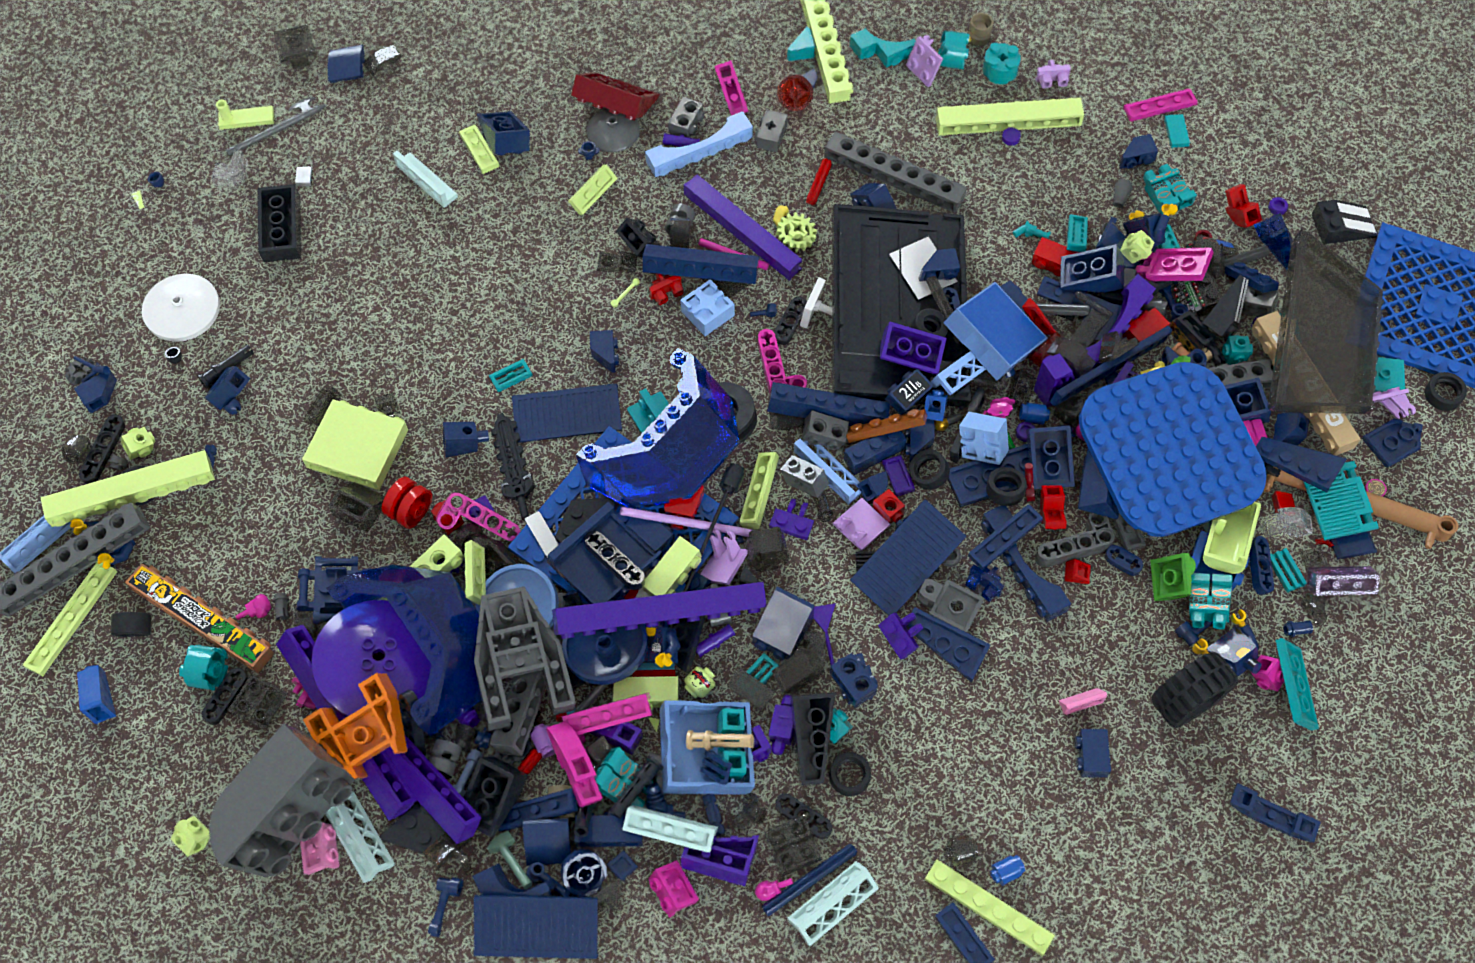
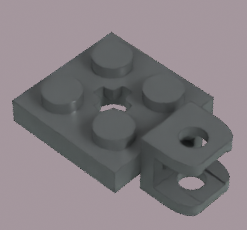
[917,579,985,633]

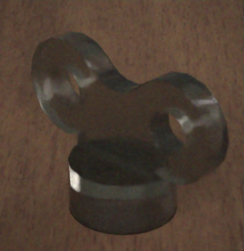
[1301,590,1330,625]
[733,793,766,830]

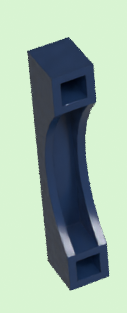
[981,505,1071,622]

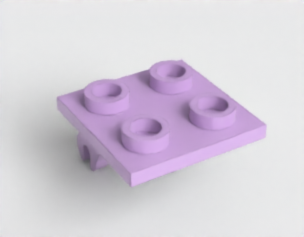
[906,35,943,87]
[1353,387,1416,419]
[833,498,891,551]
[701,530,748,585]

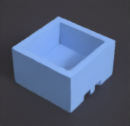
[680,279,735,336]
[959,412,1009,465]

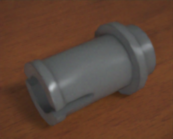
[272,593,289,621]

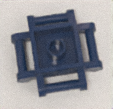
[296,556,375,624]

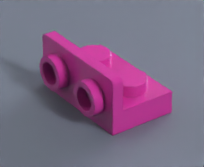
[648,861,699,918]

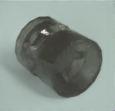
[455,523,494,556]

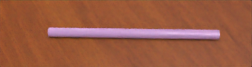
[620,507,758,538]

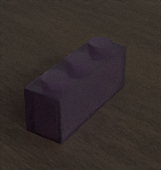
[1307,566,1380,595]

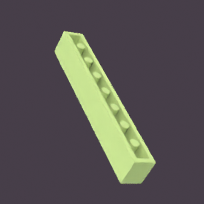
[936,98,1084,135]
[41,450,215,527]

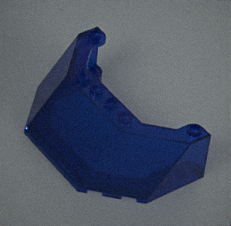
[576,348,740,509]
[326,564,482,736]

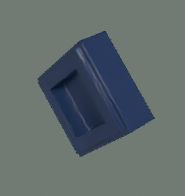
[606,850,638,882]

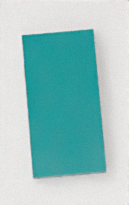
[1275,638,1319,730]

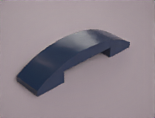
[1229,783,1321,843]

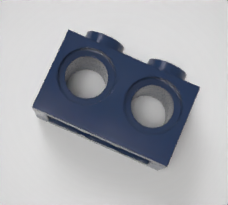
[830,653,878,708]

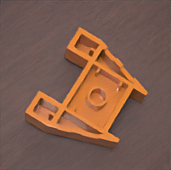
[303,673,407,779]

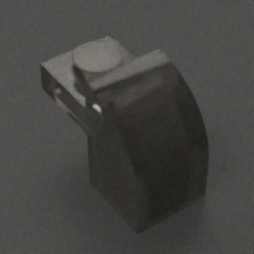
[1047,337,1096,377]

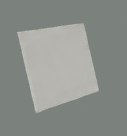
[890,237,958,299]

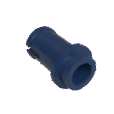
[1283,620,1313,638]

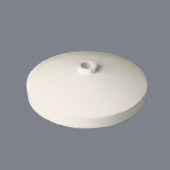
[142,274,220,341]

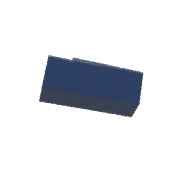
[1078,447,1119,519]

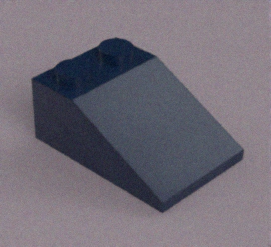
[477,111,530,155]
[1060,244,1124,292]
[1224,377,1271,424]
[1026,426,1075,489]

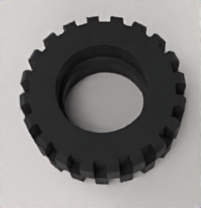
[1151,651,1238,728]

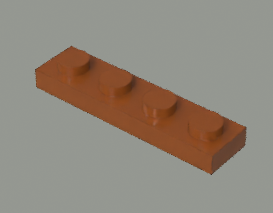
[846,409,927,443]

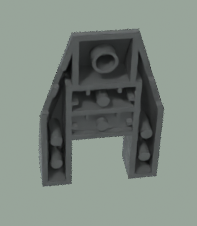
[474,587,576,731]

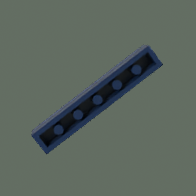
[642,244,759,284]
[767,382,890,426]

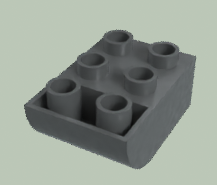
[209,724,356,878]

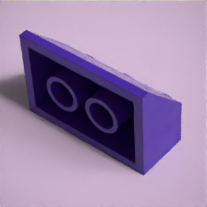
[880,322,946,375]

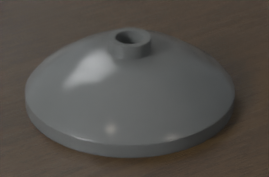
[586,109,640,152]

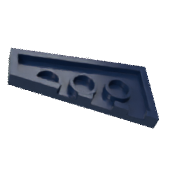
[1256,437,1347,493]
[906,607,991,683]

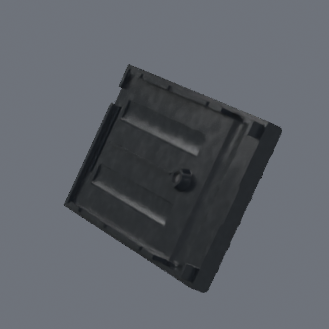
[832,204,971,407]

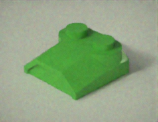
[1150,553,1196,601]

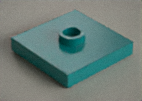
[1362,356,1405,393]

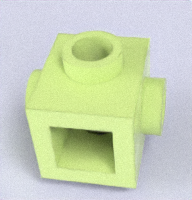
[1120,230,1154,264]
[121,427,155,460]
[171,816,210,857]

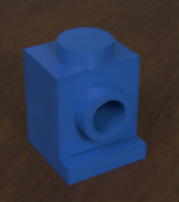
[924,389,948,422]

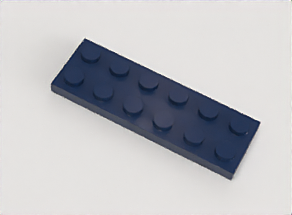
[947,444,1030,508]

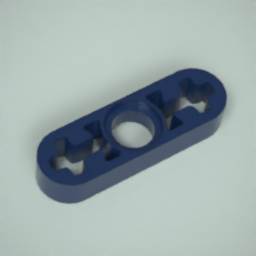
[1249,536,1274,595]

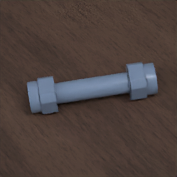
[452,749,483,797]

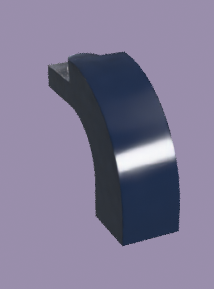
[472,863,557,897]

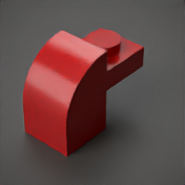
[1225,184,1262,228]
[1040,485,1067,530]

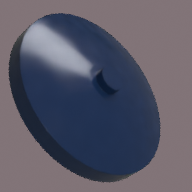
[562,624,648,685]

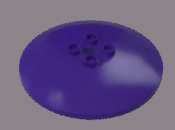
[312,600,445,717]

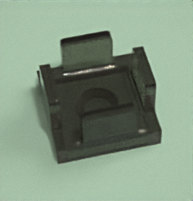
[273,24,317,69]

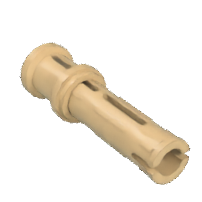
[686,730,754,750]

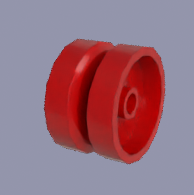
[382,476,433,529]

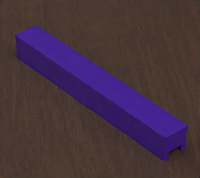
[683,174,802,281]

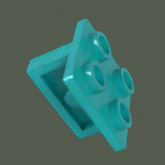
[627,388,679,439]

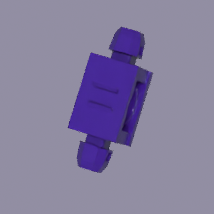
[769,695,794,755]

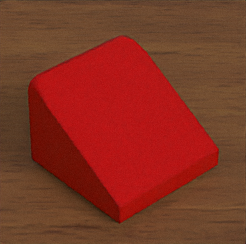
[1271,491,1297,515]
[1064,559,1091,584]

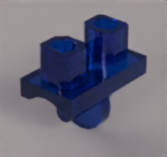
[965,564,1005,602]

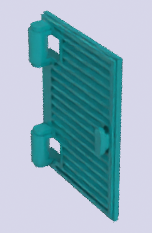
[1303,461,1379,541]

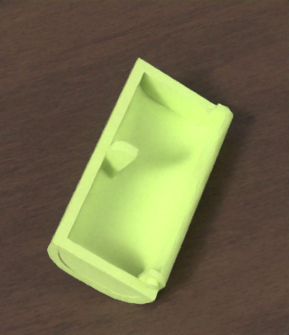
[1203,502,1261,574]

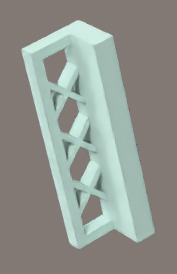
[393,151,458,208]
[326,791,395,883]
[622,805,718,853]
[788,861,879,946]

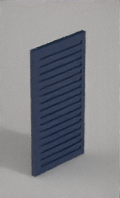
[511,383,622,443]
[850,499,967,616]
[473,895,599,959]

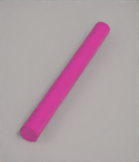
[698,238,770,270]

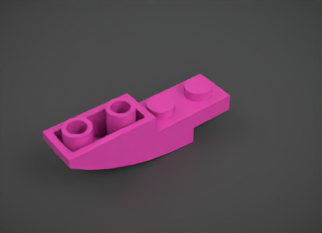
[546,721,602,808]

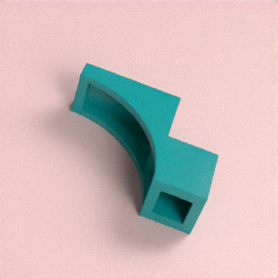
[850,28,916,68]

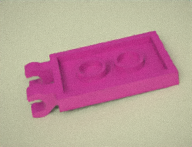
[1135,248,1213,281]

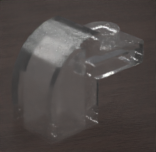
[211,149,249,189]
[1261,507,1313,538]

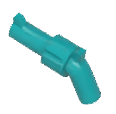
[1012,221,1051,239]

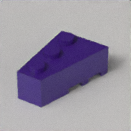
[1034,353,1075,408]
[681,835,759,887]

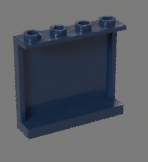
[547,502,662,604]

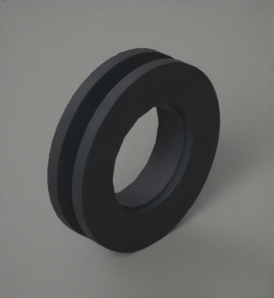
[680,382,757,451]

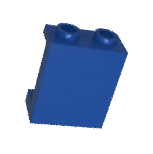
[1190,530,1250,591]

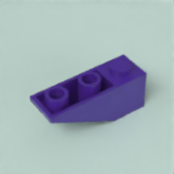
[589,722,643,755]

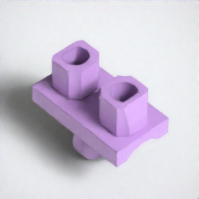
[1036,60,1071,88]

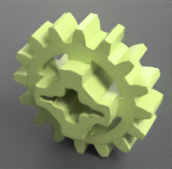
[776,212,817,252]

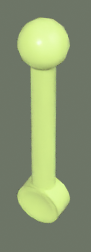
[611,278,640,307]

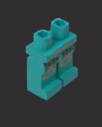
[1143,164,1197,214]
[1189,573,1232,629]
[594,747,654,807]

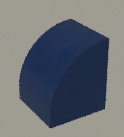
[857,471,888,502]

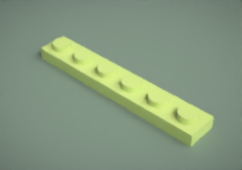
[23,561,117,677]
[925,860,1055,956]

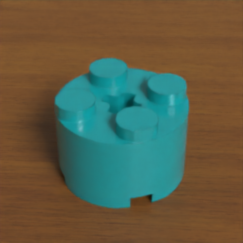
[938,30,969,69]
[983,43,1021,84]
[179,645,228,691]

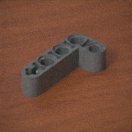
[1035,513,1115,567]

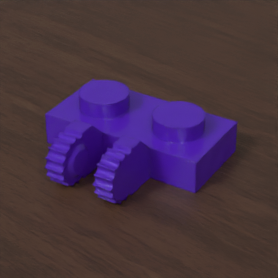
[769,498,814,540]
[878,613,923,660]

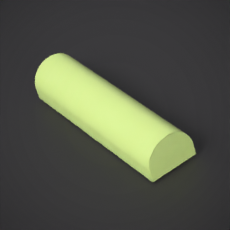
[739,452,779,530]

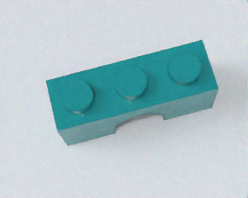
[717,708,746,781]

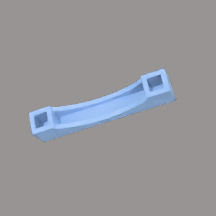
[645,111,753,177]

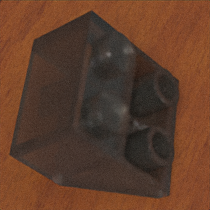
[328,482,385,532]

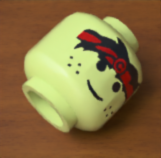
[684,667,715,699]

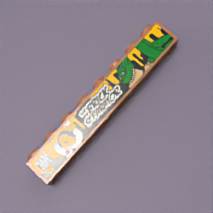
[125,563,274,674]

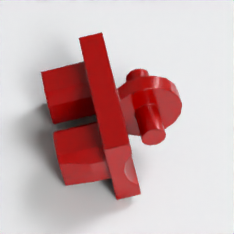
[649,274,684,305]

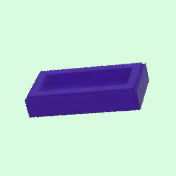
[882,455,915,497]

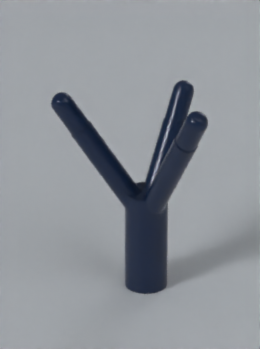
[73,356,110,383]

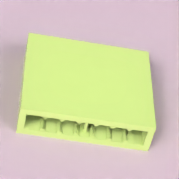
[302,400,408,490]

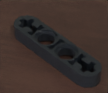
[79,414,126,484]
[584,531,645,590]
[398,689,426,756]

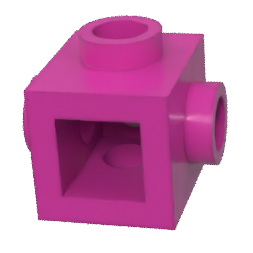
[1252,655,1285,691]

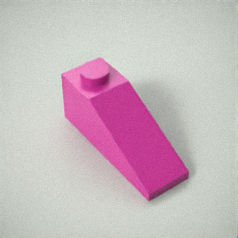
[715,60,749,116]

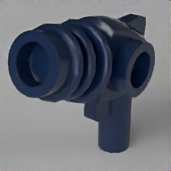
[645,783,685,818]

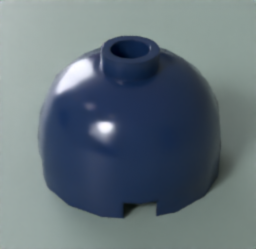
[560,849,607,897]

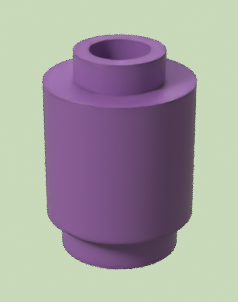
[530,724,556,758]

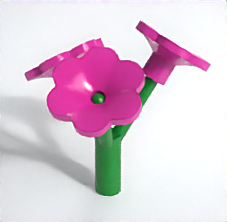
[983,397,1015,449]

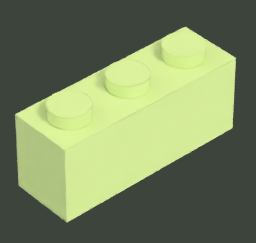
[642,536,702,596]
[613,676,679,710]

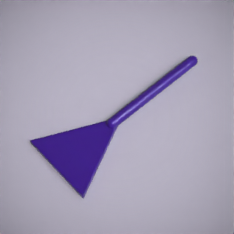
[813,603,836,666]

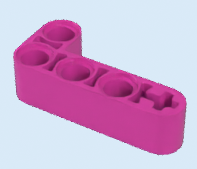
[758,329,807,394]
[436,492,520,541]

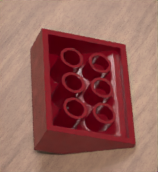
[571,72,660,120]

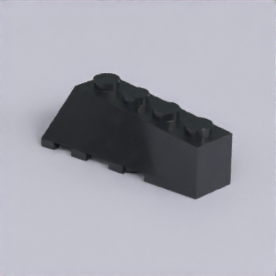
[790,692,836,786]

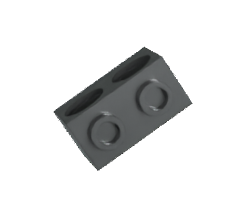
[668,97,705,138]
[802,411,849,450]

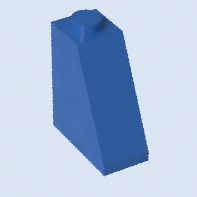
[77,665,116,724]

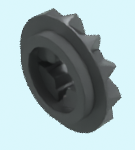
[65,357,96,386]

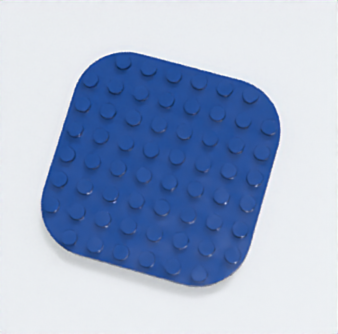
[1079,362,1266,537]

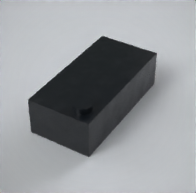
[258,184,301,262]

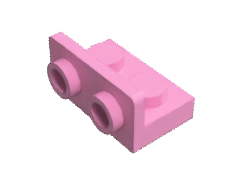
[300,823,339,875]

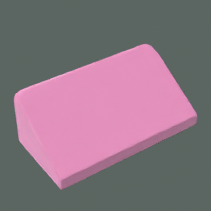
[1059,688,1107,715]

